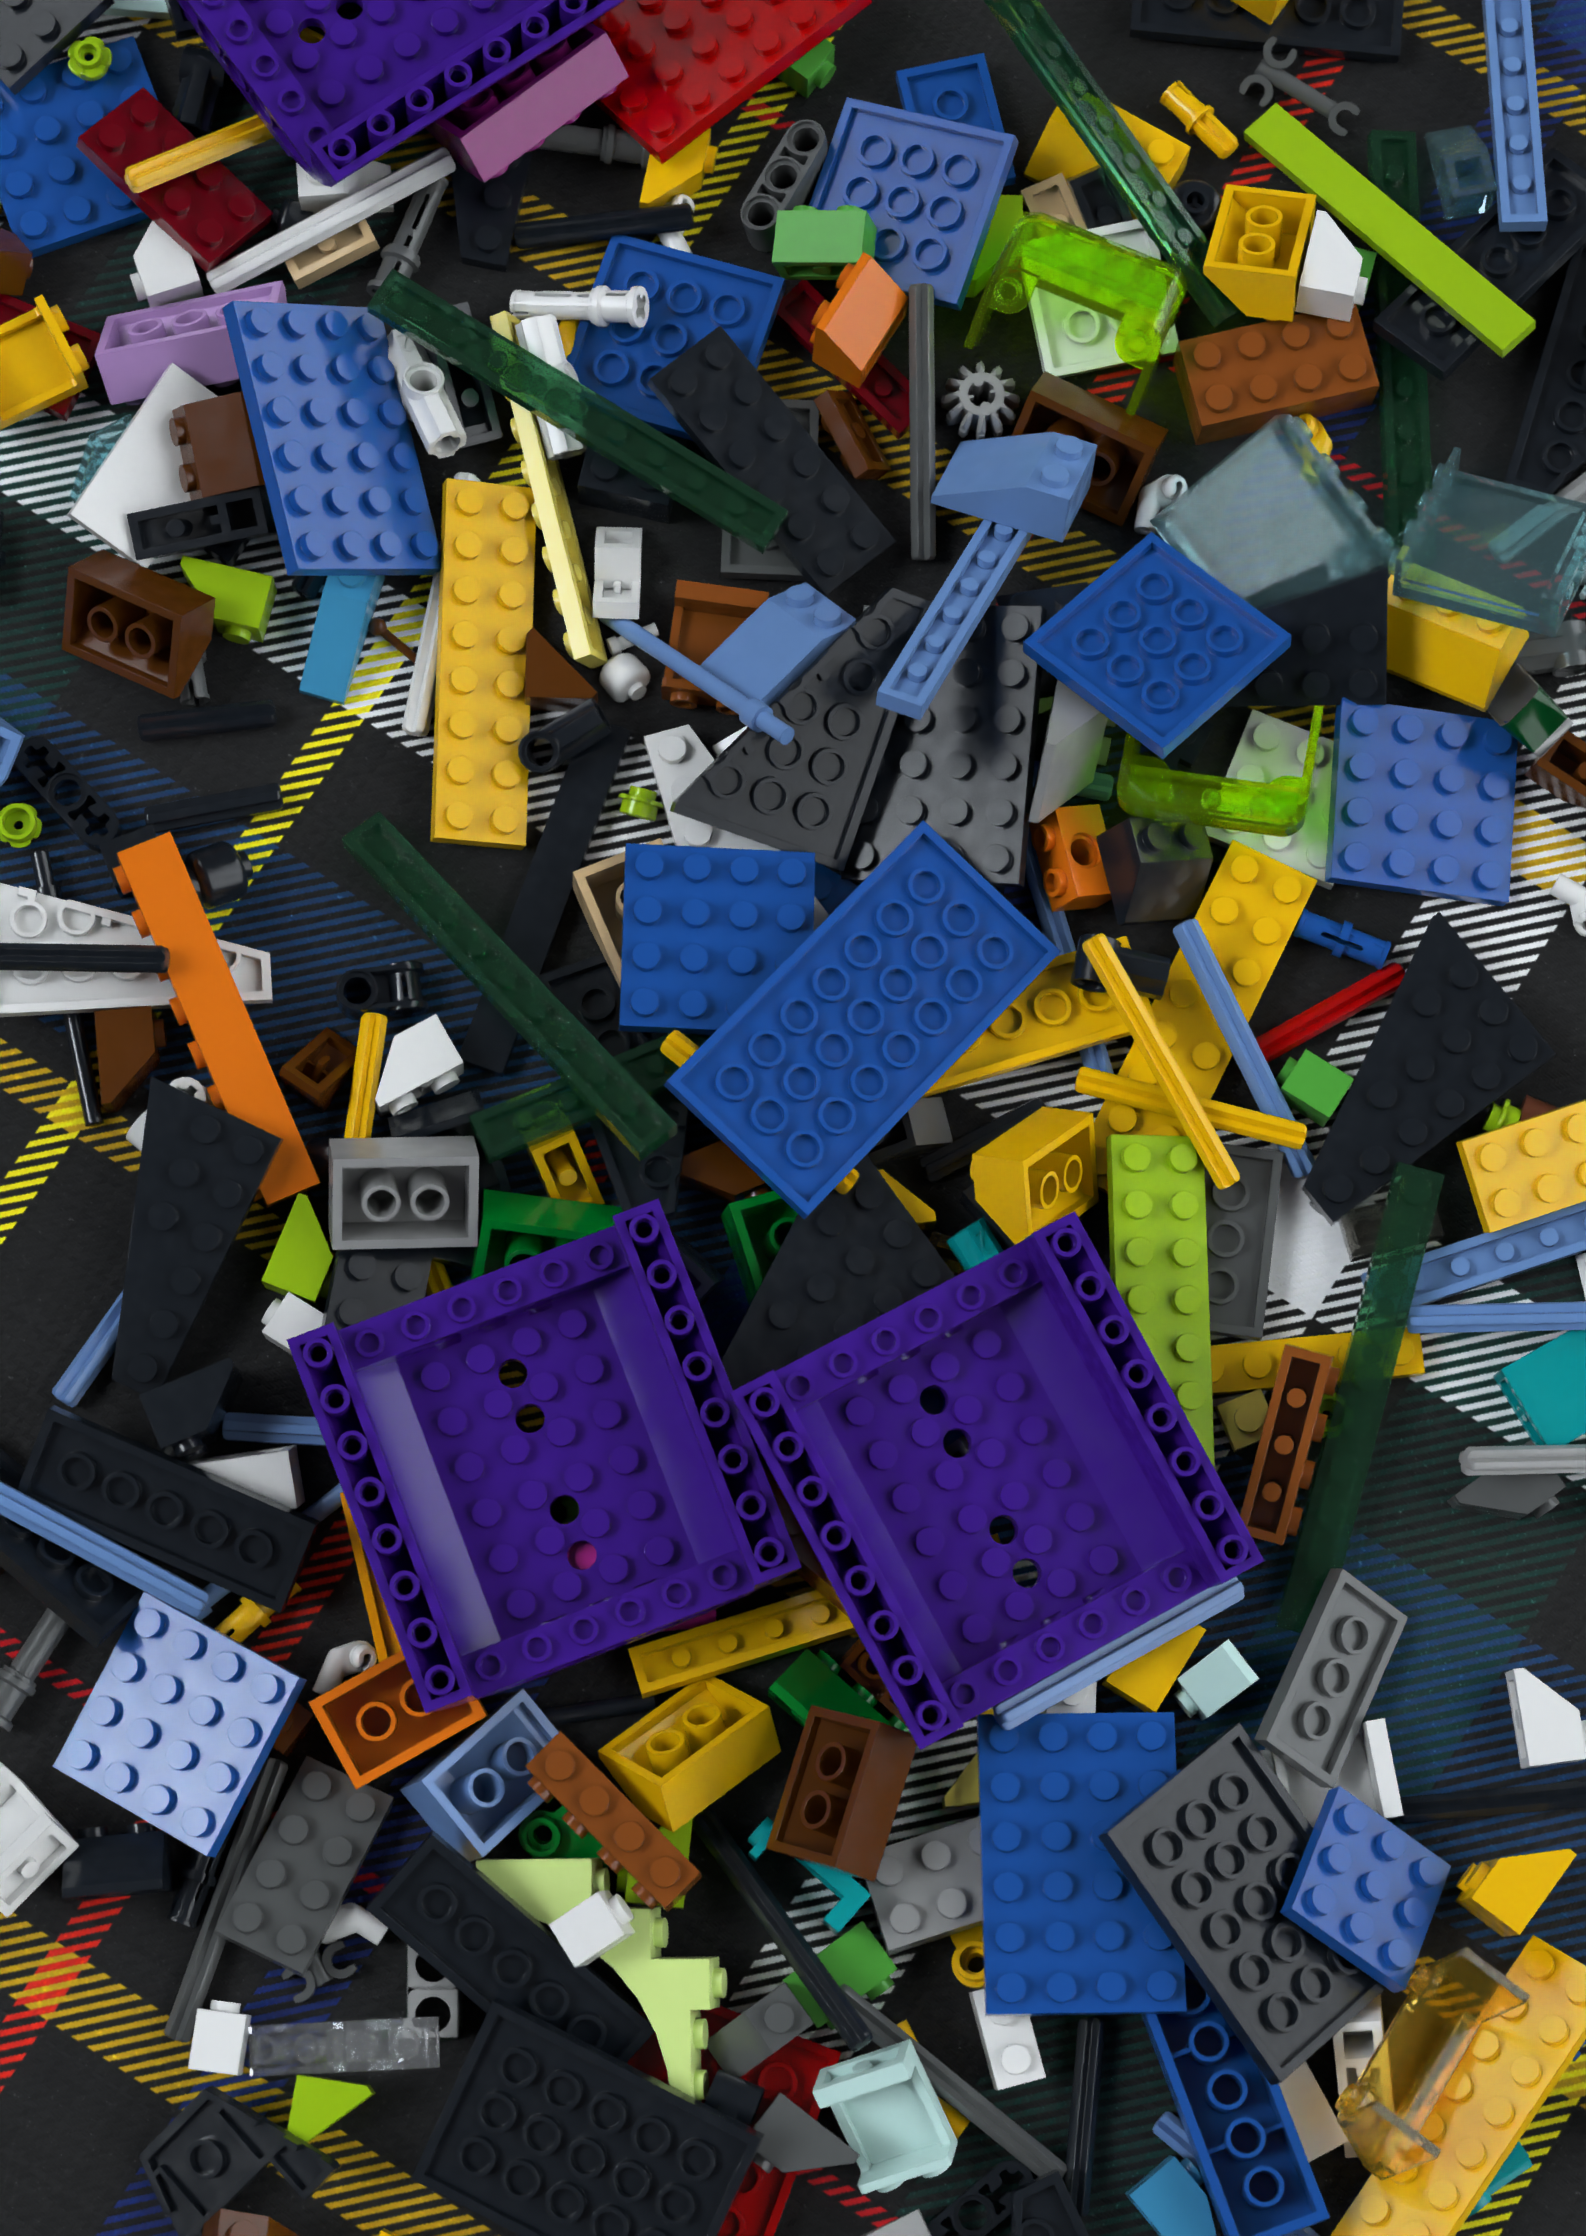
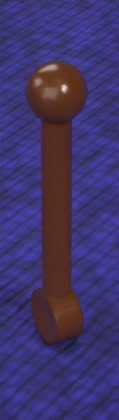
[369,618,417,664]

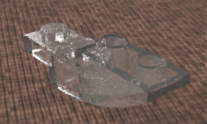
[249,2017,440,2076]

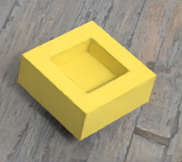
[1215,1389,1269,1452]

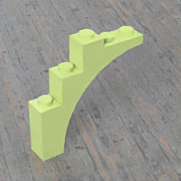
[476,1857,727,2102]

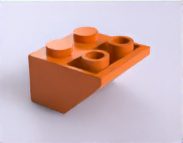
[810,252,909,388]

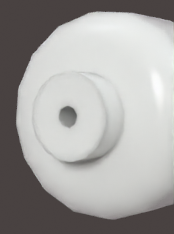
[599,653,650,703]

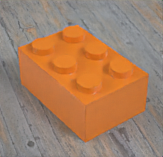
[308,1650,488,1790]

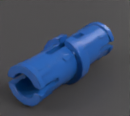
[1293,908,1392,970]

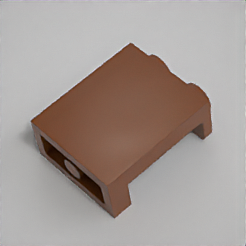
[661,579,769,715]

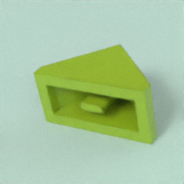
[287,2074,375,2143]

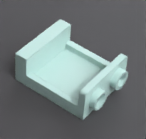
[812,2039,958,2194]

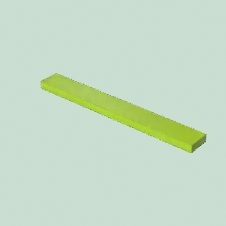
[1243,103,1536,358]

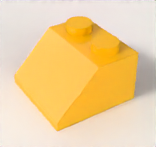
[1455,1849,1577,1937]

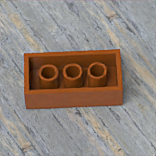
[1172,304,1380,445]

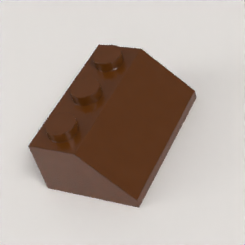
[1012,371,1169,527]
[62,549,216,699]
[766,1705,917,1882]

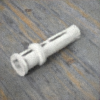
[509,285,649,328]

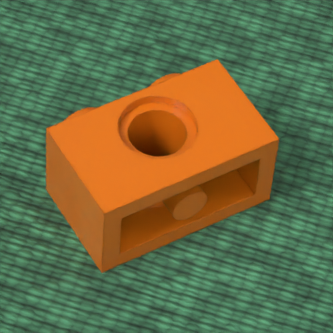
[1029,804,1112,912]

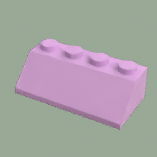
[94,280,287,405]

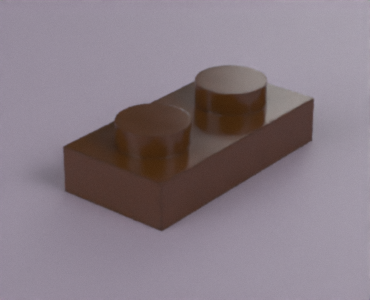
[814,390,892,480]

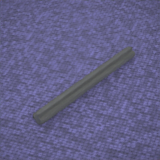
[908,283,936,561]
[164,1756,288,2042]
[840,1984,1067,2178]

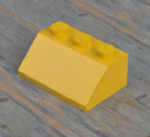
[1023,81,1191,221]
[1203,184,1317,322]
[1387,561,1529,712]
[970,1106,1099,1245]
[597,1677,781,1832]

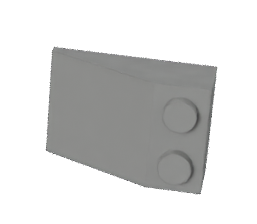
[1028,679,1116,823]

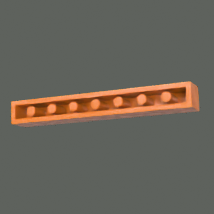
[112,831,320,1208]

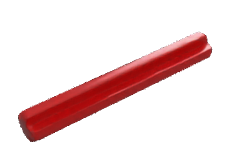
[1255,962,1405,1063]

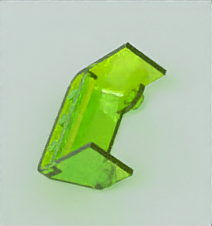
[963,212,1187,416]
[1117,705,1324,837]

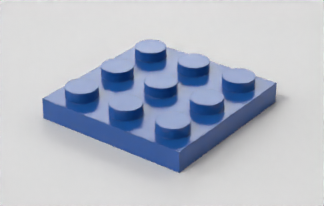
[1280,1786,1451,1993]

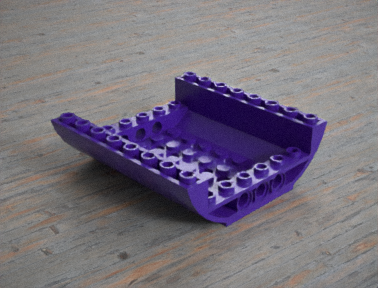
[177,0,625,187]
[287,1199,802,1714]
[729,1211,1264,1750]

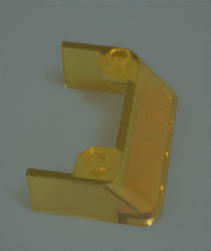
[1335,1947,1530,2180]

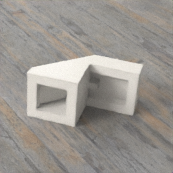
[593,526,642,619]

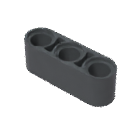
[740,119,829,252]

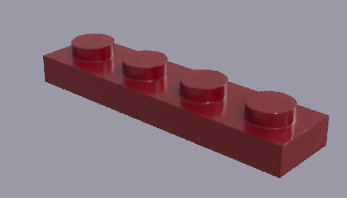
[775,280,910,440]

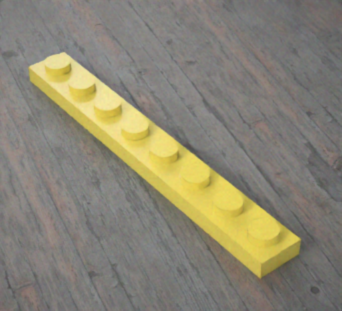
[489,310,608,669]

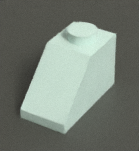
[1173,1639,1259,1721]

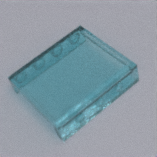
[1150,414,1400,608]
[1388,447,1586,638]

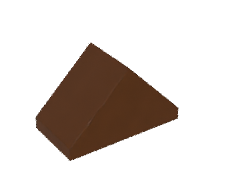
[525,627,598,712]
[279,1027,357,1113]

